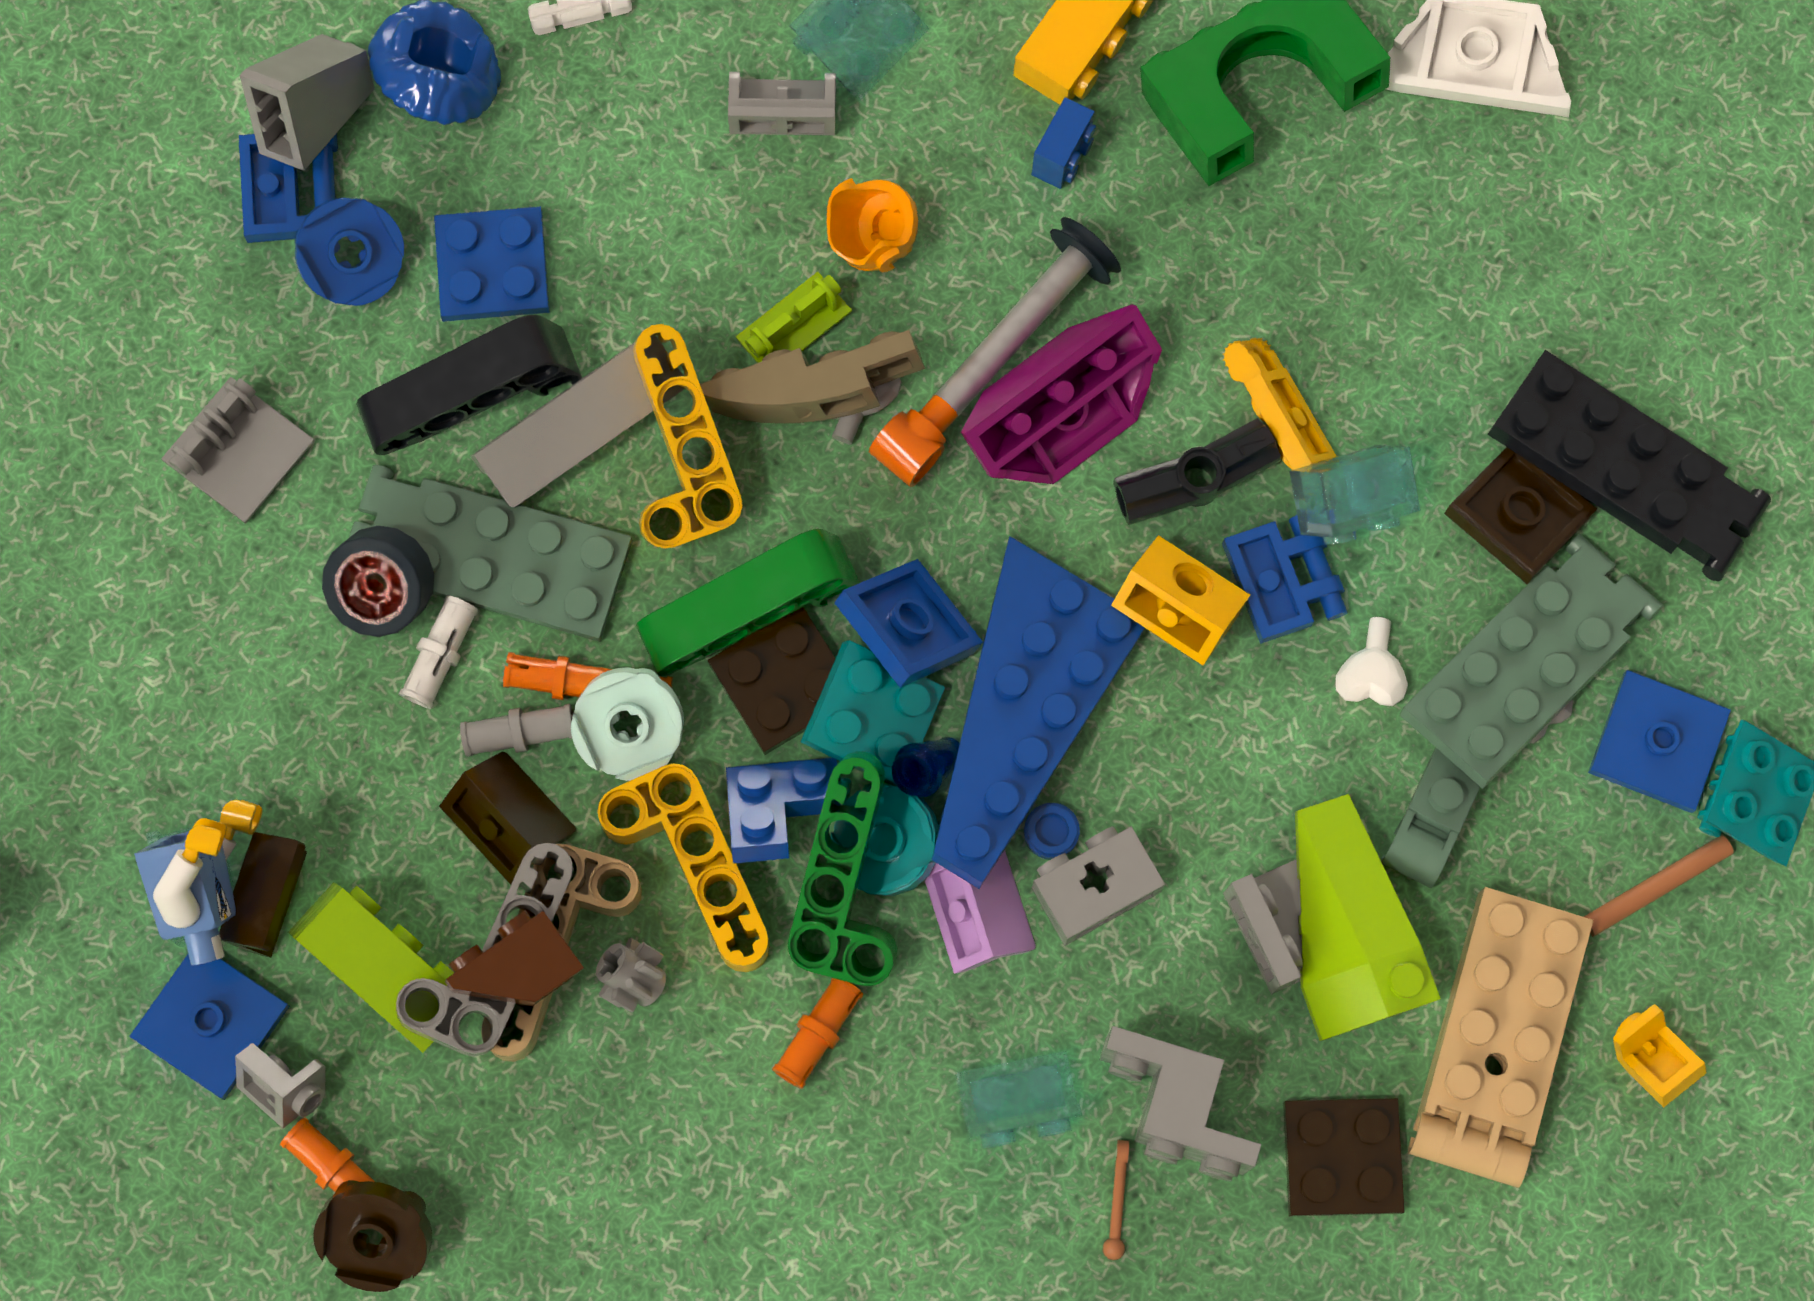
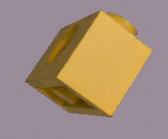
[1111,535,1250,666]

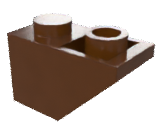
[445,910,584,1006]

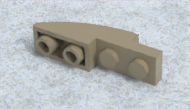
[700,330,925,423]

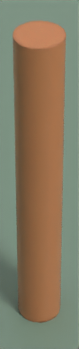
[1584,835,1734,937]

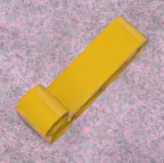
[633,324,743,549]
[597,763,770,972]

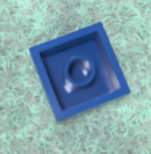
[1031,97,1096,189]

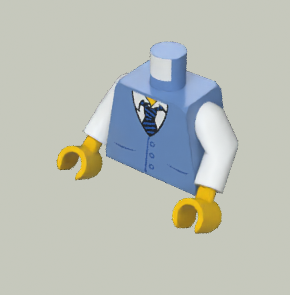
[134,800,263,965]

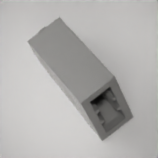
[240,34,374,171]

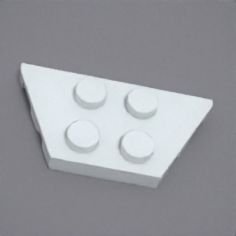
[1386,0,1571,117]

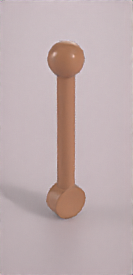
[1103,1140,1129,1260]

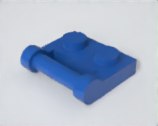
[239,133,338,243]

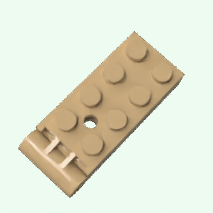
[1408,887,1593,1188]

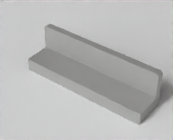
[470,335,685,507]

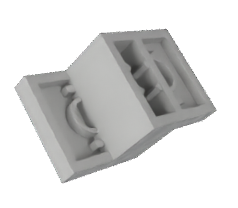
[1099,1026,1261,1181]

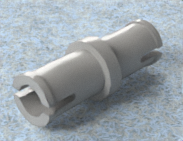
[460,704,573,757]

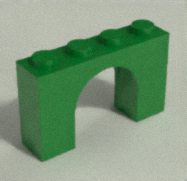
[1140,0,1391,186]

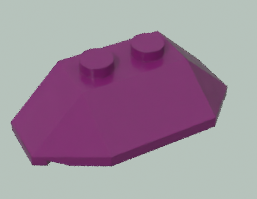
[961,304,1162,484]

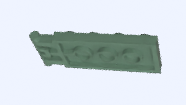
[349,465,633,642]
[1400,534,1663,789]

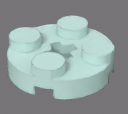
[571,667,684,781]

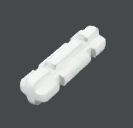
[528,0,632,35]

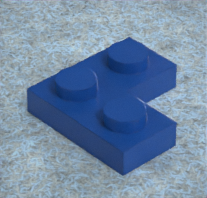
[726,758,841,864]

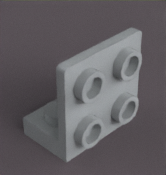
[1223,860,1303,995]

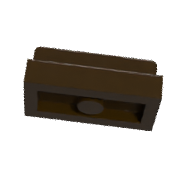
[439,751,576,885]
[219,832,307,958]

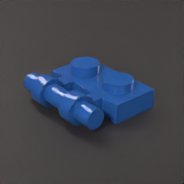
[1222,512,1348,644]

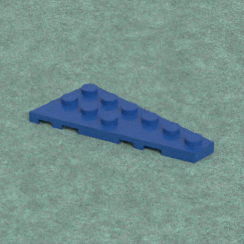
[931,536,1146,889]

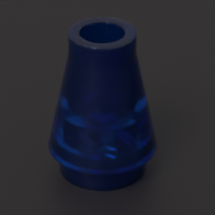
[892,737,959,797]

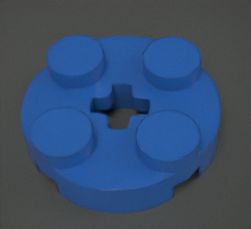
[295,197,404,306]

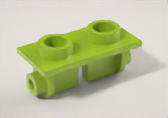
[735,271,852,363]

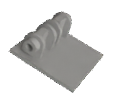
[161,377,315,524]

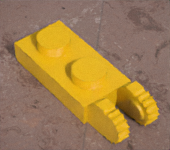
[1223,338,1337,477]

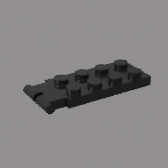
[1487,350,1771,581]

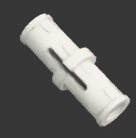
[399,595,478,709]

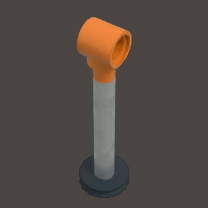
[869,217,1121,487]

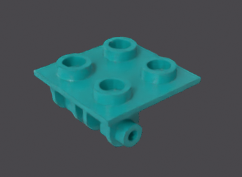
[1697,720,1814,866]

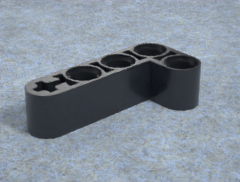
[356,315,582,455]

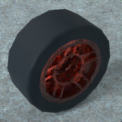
[322,525,434,637]

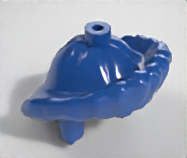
[368,0,501,125]

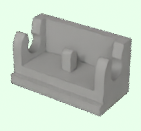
[728,71,836,135]

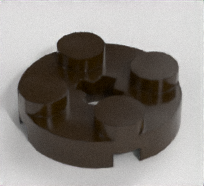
[313,1180,432,1292]

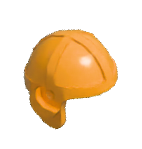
[827,178,918,273]

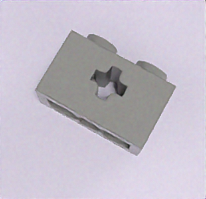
[1032,826,1165,946]

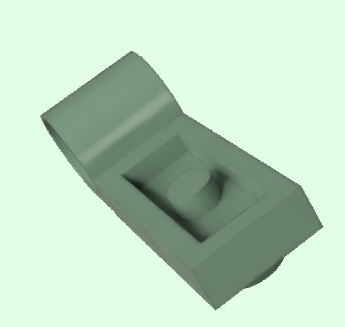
[1381,747,1480,888]

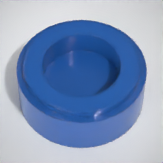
[1024,803,1080,860]

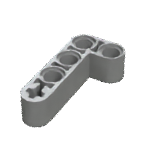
[396,843,573,1057]

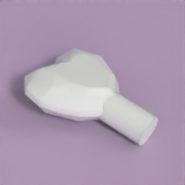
[1336,617,1408,706]

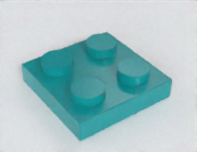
[800,640,945,787]

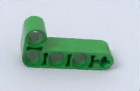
[636,529,860,676]
[788,751,898,986]

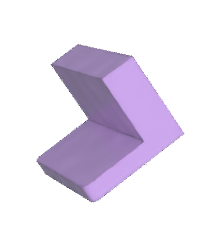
[925,850,1035,974]

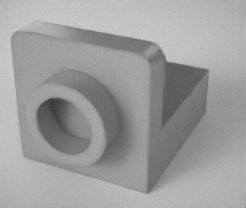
[235,1043,325,1128]

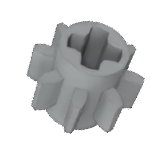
[596,938,666,1012]

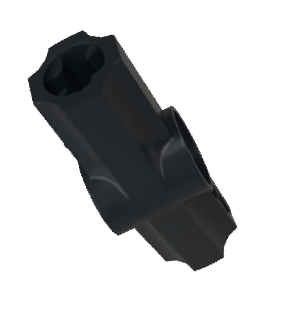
[1113,418,1281,525]

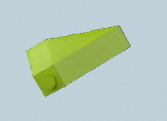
[1295,794,1441,1041]

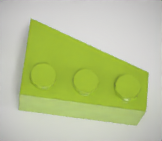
[288,882,454,1053]

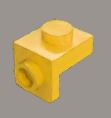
[1613,1004,1707,1108]

